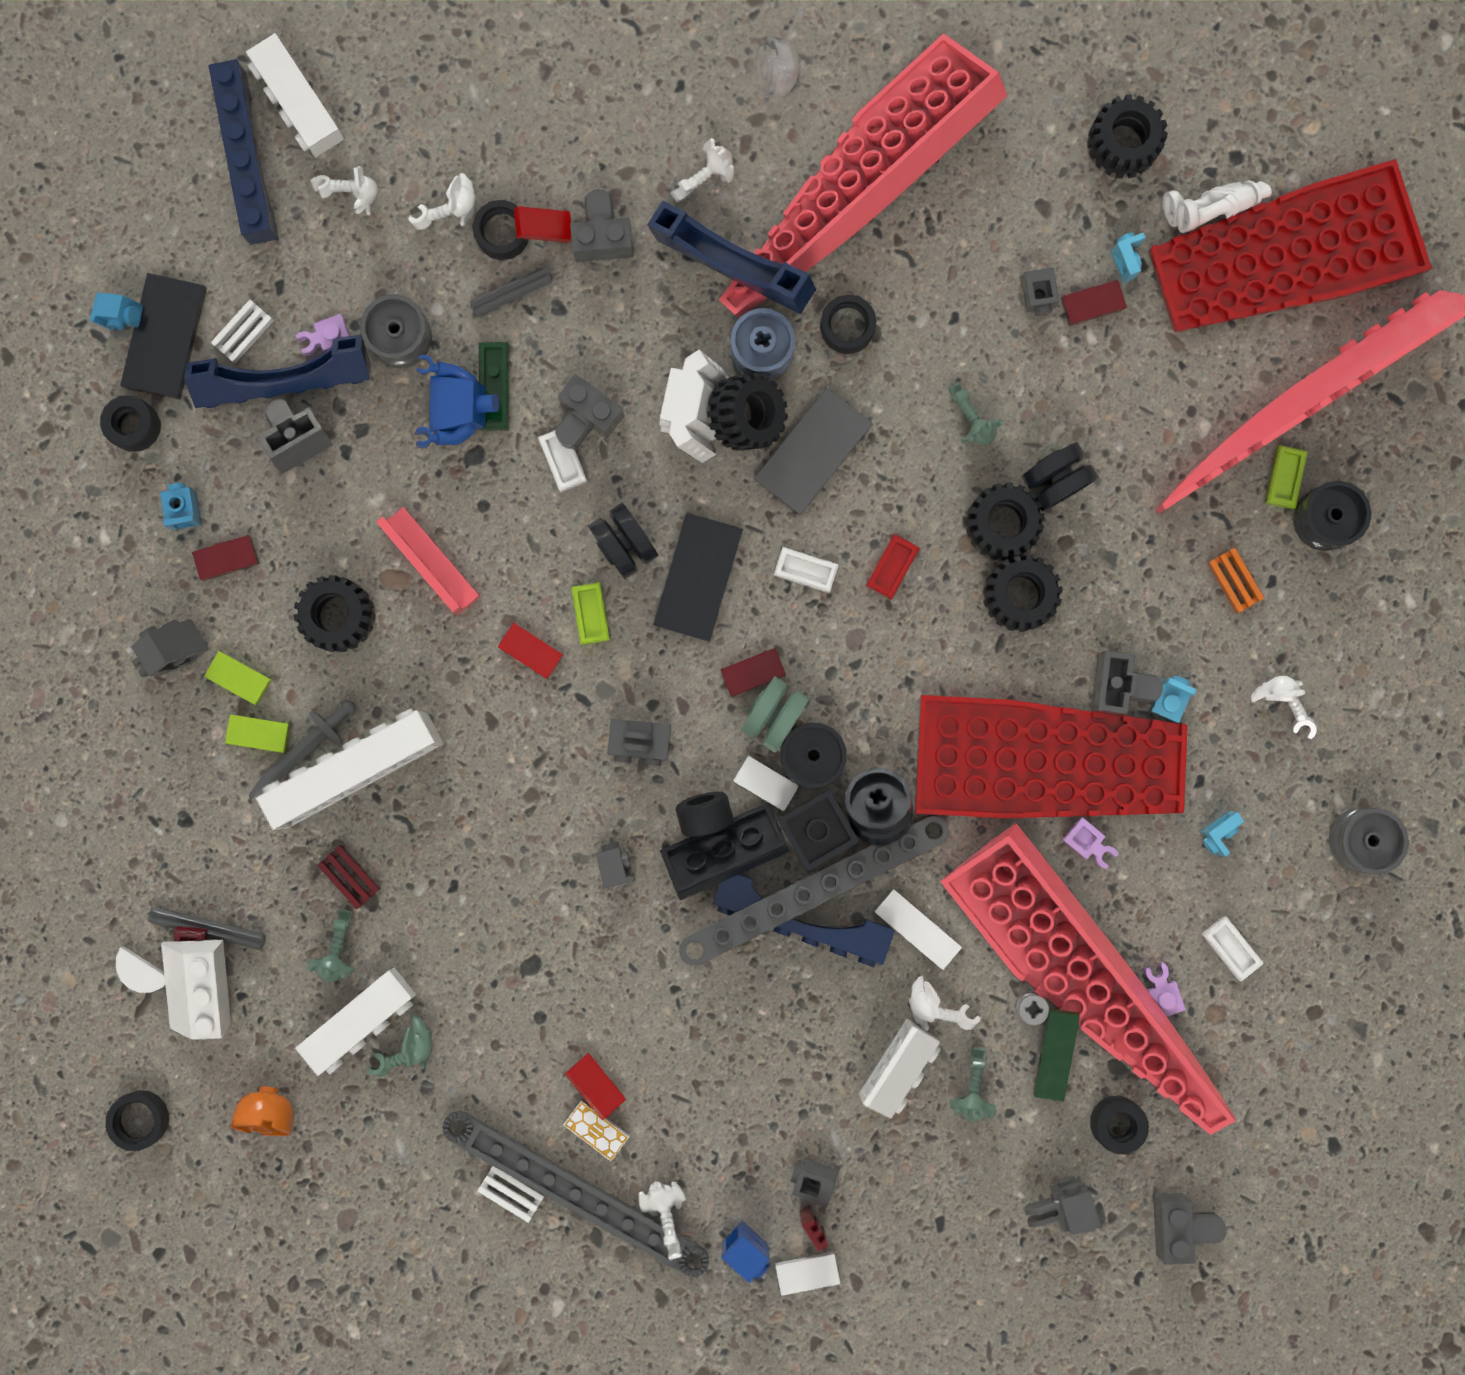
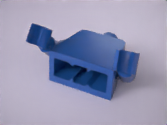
[415,355,499,449]

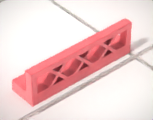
[376,507,480,615]

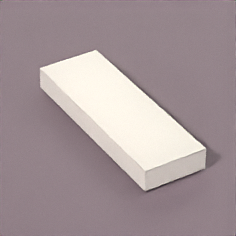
[874,889,962,970]

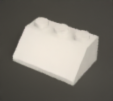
[161,940,231,1040]
[859,1019,940,1118]

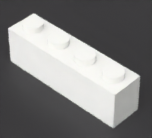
[246,33,344,158]
[295,967,417,1076]

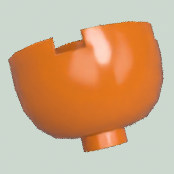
[231,1086,294,1136]

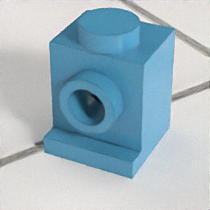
[90,292,143,331]
[160,483,202,530]

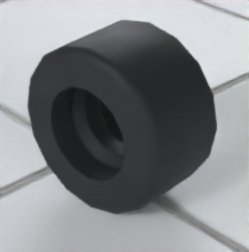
[100,396,160,452]
[675,792,733,837]
[1090,1096,1149,1154]

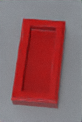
[514,206,572,243]
[866,534,920,600]
[498,622,564,680]
[564,1053,626,1120]

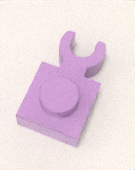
[296,314,350,356]
[1062,817,1118,869]
[1143,962,1185,1016]

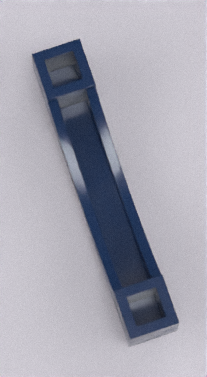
[208,59,279,245]
[647,201,816,315]
[184,334,371,408]
[713,874,895,967]

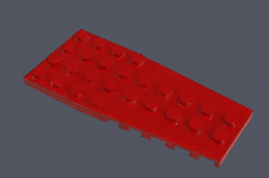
[1148,159,1432,332]
[914,695,1188,818]

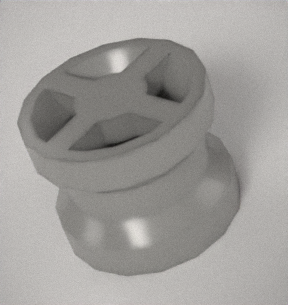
[1015,992,1049,1025]

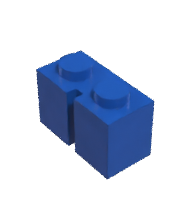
[722,1221,770,1283]

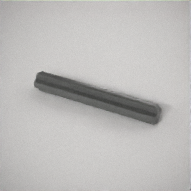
[148,907,266,950]

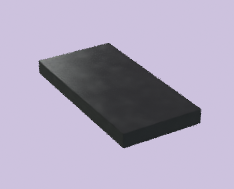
[120,273,207,400]
[653,513,743,642]
[660,803,790,900]

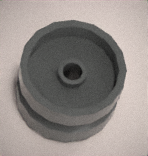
[360,294,432,368]
[1329,808,1409,875]

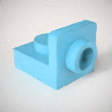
[1110,232,1146,283]
[1149,676,1197,723]
[1200,811,1245,857]

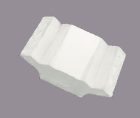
[659,350,729,463]

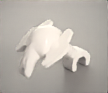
[670,138,734,203]
[310,166,378,215]
[408,173,476,230]
[1251,676,1317,739]
[909,976,980,1031]
[639,1182,686,1260]

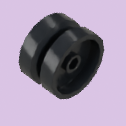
[1021,442,1099,512]
[1293,481,1372,551]
[588,502,659,580]
[780,723,847,788]
[845,768,913,845]

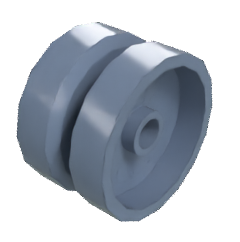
[731,308,795,381]

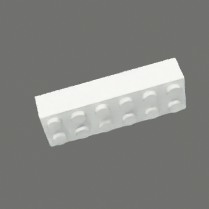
[256,709,444,830]

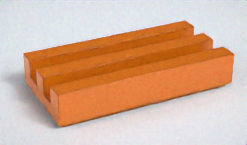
[1207,548,1265,614]

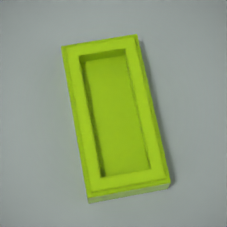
[1265,445,1308,510]
[571,582,610,646]
[204,651,272,706]
[225,714,291,753]

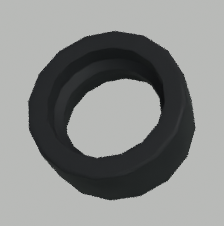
[472,200,529,261]
[820,294,877,354]
[105,1090,169,1151]

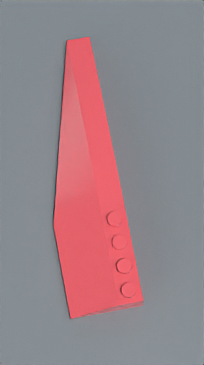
[719,33,1008,318]
[1155,290,1465,514]
[940,823,1236,1135]

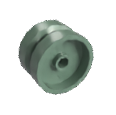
[740,676,810,753]

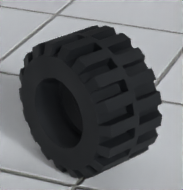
[1087,94,1168,179]
[707,373,788,451]
[965,482,1045,561]
[983,554,1063,632]
[294,575,375,652]

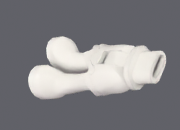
[1163,180,1272,233]

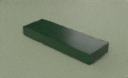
[479,342,509,431]
[1033,1008,1080,1102]

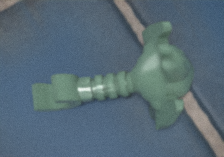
[948,382,1004,446]
[307,909,355,983]
[366,1015,432,1077]
[950,1047,996,1123]

